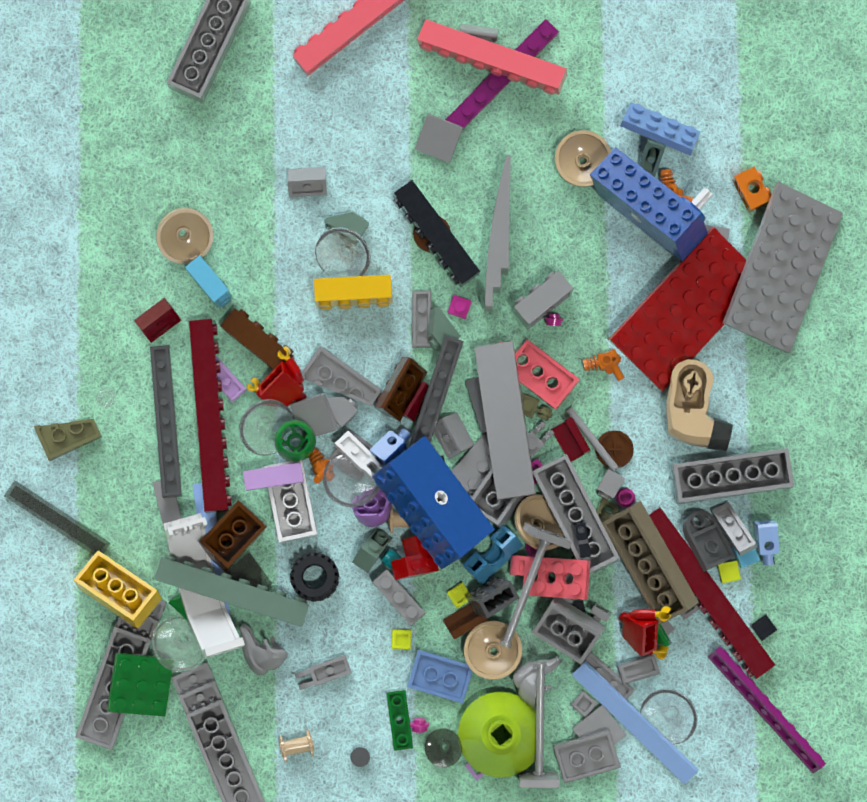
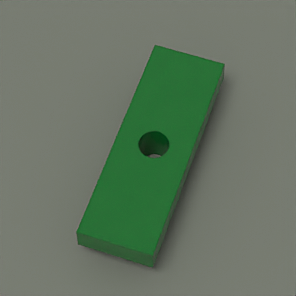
[386,690,413,751]

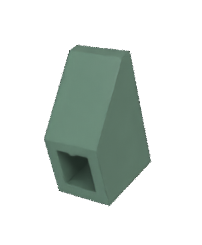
[324,212,369,244]
[352,527,392,573]

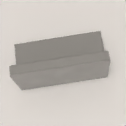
[288,167,327,197]
[434,413,474,459]

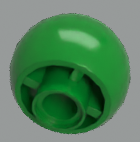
[274,420,316,462]

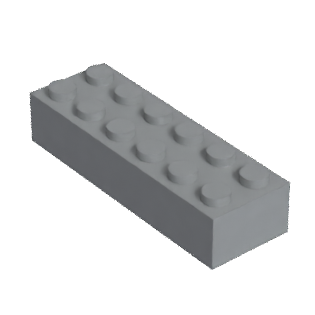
[167,0,251,103]
[671,448,794,504]
[533,454,620,575]

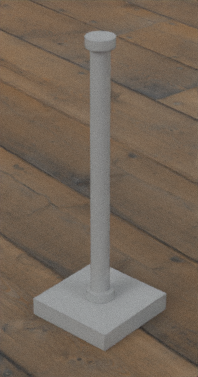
[500,523,572,648]
[519,662,560,788]

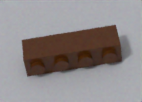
[220,308,295,370]

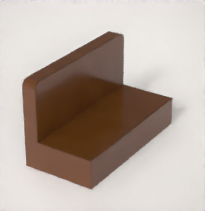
[443,604,488,640]

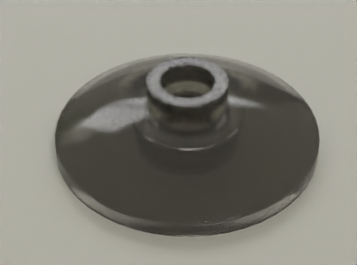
[425,728,462,768]

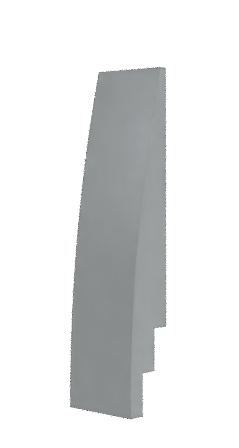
[484,155,511,312]
[475,341,536,500]
[75,600,167,750]
[171,662,265,802]

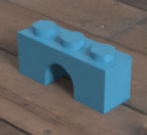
[463,525,523,586]

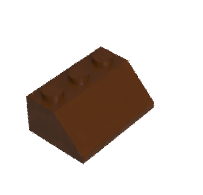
[375,357,427,422]
[199,500,267,572]

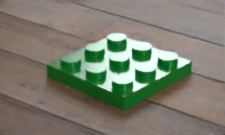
[107,653,174,717]

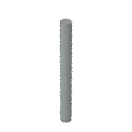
[566,408,618,471]

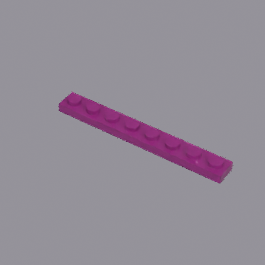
[445,19,559,129]
[708,646,826,773]

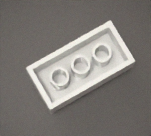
[264,461,318,544]

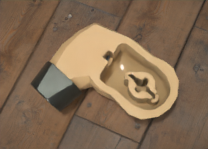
[666,359,733,451]

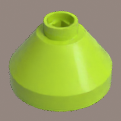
[458,692,536,778]

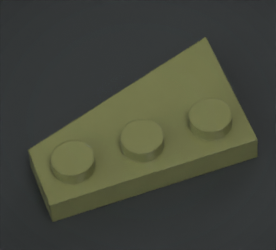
[34,419,102,461]

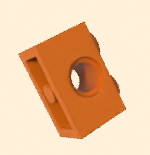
[732,166,772,213]

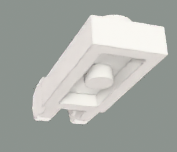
[334,431,383,481]

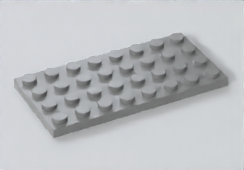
[723,182,843,353]

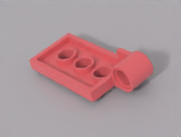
[500,339,580,410]
[509,555,590,600]

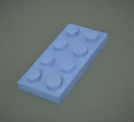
[620,103,700,156]

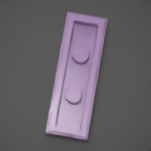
[216,356,247,402]
[243,463,304,491]

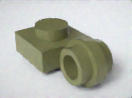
[522,393,553,421]

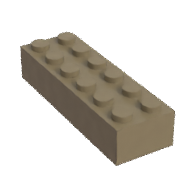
[602,501,699,625]

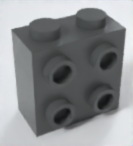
[466,577,520,618]

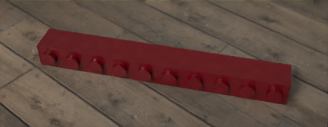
[189,319,232,513]
[649,507,775,679]

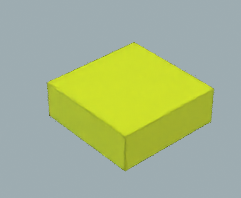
[718,561,741,584]
[447,582,471,609]
[391,630,412,650]

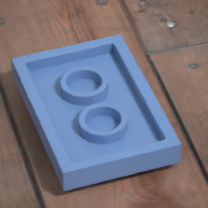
[407,650,473,704]

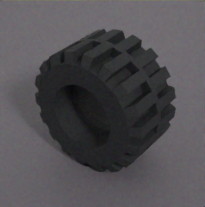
[290,552,339,602]

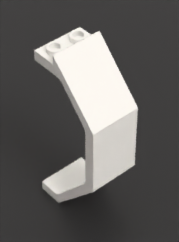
[164,513,245,658]

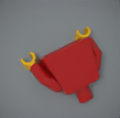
[247,346,307,407]
[619,606,671,660]

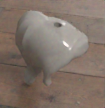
[239,623,288,675]
[513,656,562,708]

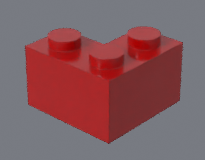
[391,536,439,580]

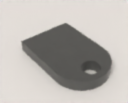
[683,511,736,572]

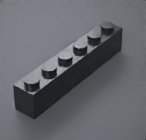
[393,180,480,287]

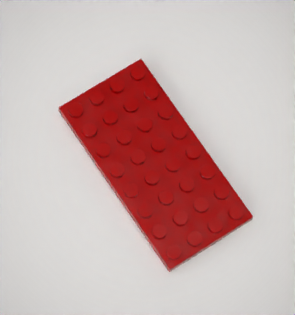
[609,227,746,392]

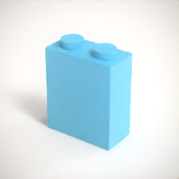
[185,255,232,308]

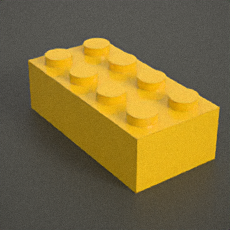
[314,275,393,310]
[74,551,162,629]

